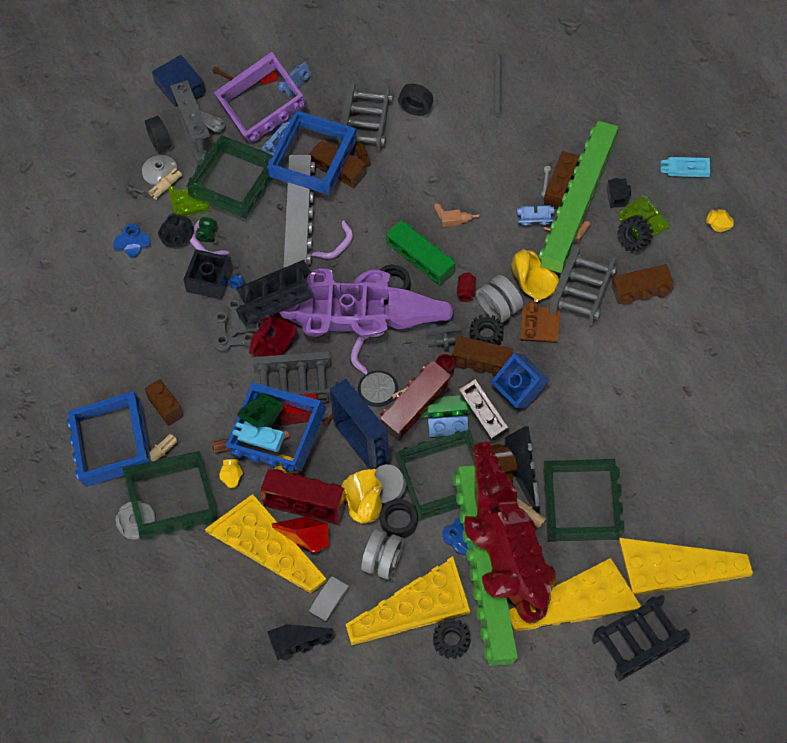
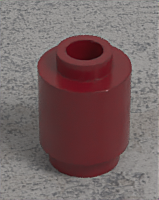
[456,273,477,302]

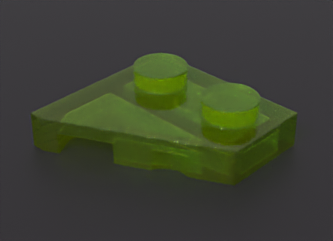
[168,186,210,216]

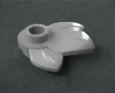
[200,111,225,132]

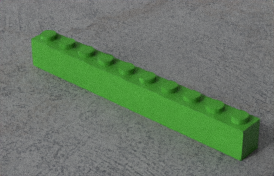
[539,121,619,273]
[453,466,518,666]

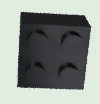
[183,249,233,299]

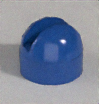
[228,274,245,290]

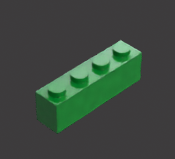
[386,220,455,286]

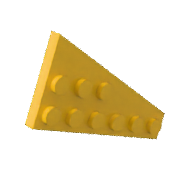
[205,494,327,594]
[619,538,753,596]
[346,556,470,646]
[509,558,641,632]

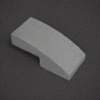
[309,576,350,622]

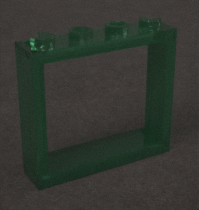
[186,135,273,219]
[395,429,476,521]
[122,451,217,539]
[543,459,625,542]

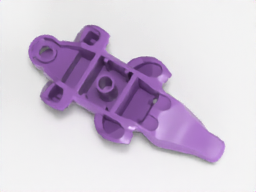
[279,268,453,337]

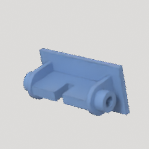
[278,62,312,98]
[261,122,288,156]
[517,205,555,225]
[428,416,468,437]

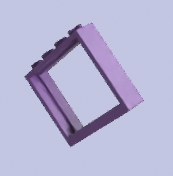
[214,52,308,144]

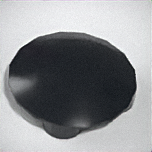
[158,214,194,248]

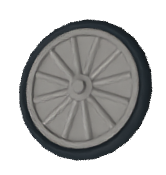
[358,370,398,407]

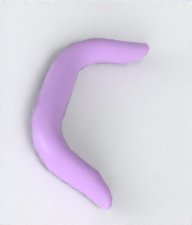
[190,220,230,255]
[311,220,353,260]
[351,332,385,375]

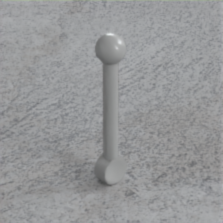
[541,166,551,198]

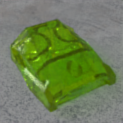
[618,196,670,240]

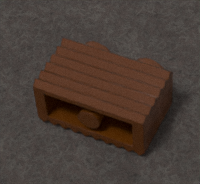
[145,379,183,426]

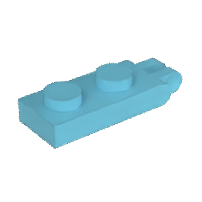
[660,157,710,177]
[232,421,286,452]

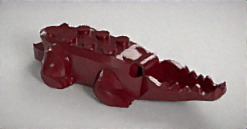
[464,441,556,623]

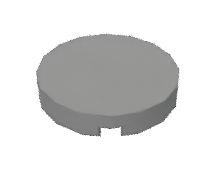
[375,464,406,504]
[115,501,156,540]

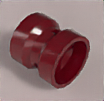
[436,354,455,377]

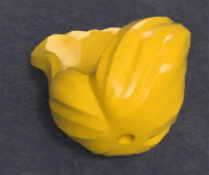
[511,249,559,302]
[341,469,382,524]

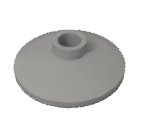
[142,155,178,185]

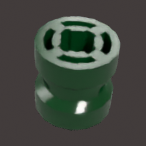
[195,217,217,242]

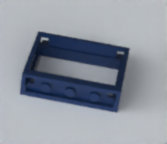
[329,378,390,469]

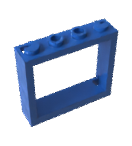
[267,110,357,195]
[226,382,327,473]
[67,391,152,487]

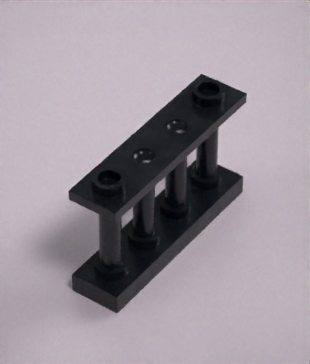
[236,260,314,326]
[592,594,691,682]

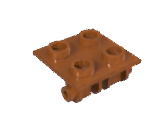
[520,301,560,342]

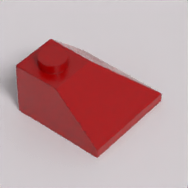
[272,517,329,552]

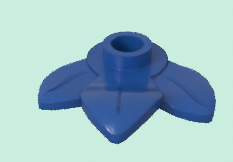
[113,224,150,258]
[442,518,468,555]

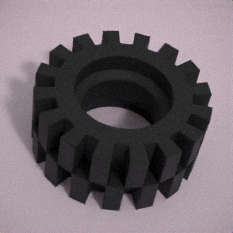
[617,215,654,251]
[469,314,504,345]
[433,618,470,659]

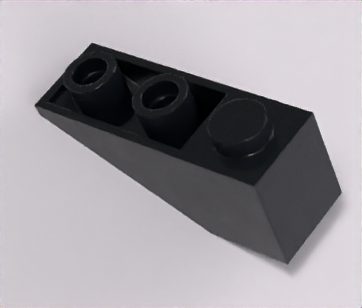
[267,624,335,660]

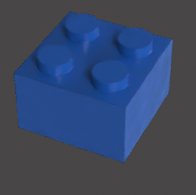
[491,353,550,409]

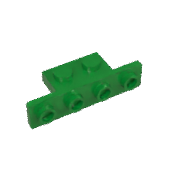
[419,395,474,419]

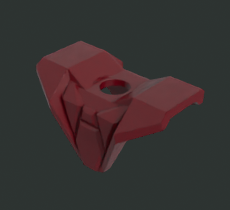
[249,312,297,357]

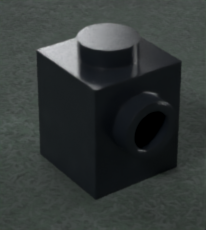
[607,178,631,208]

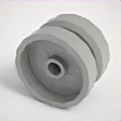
[476,275,523,323]
[361,529,404,580]

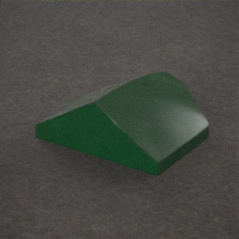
[238,393,284,428]

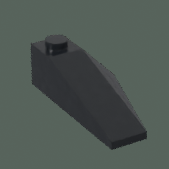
[504,426,540,514]

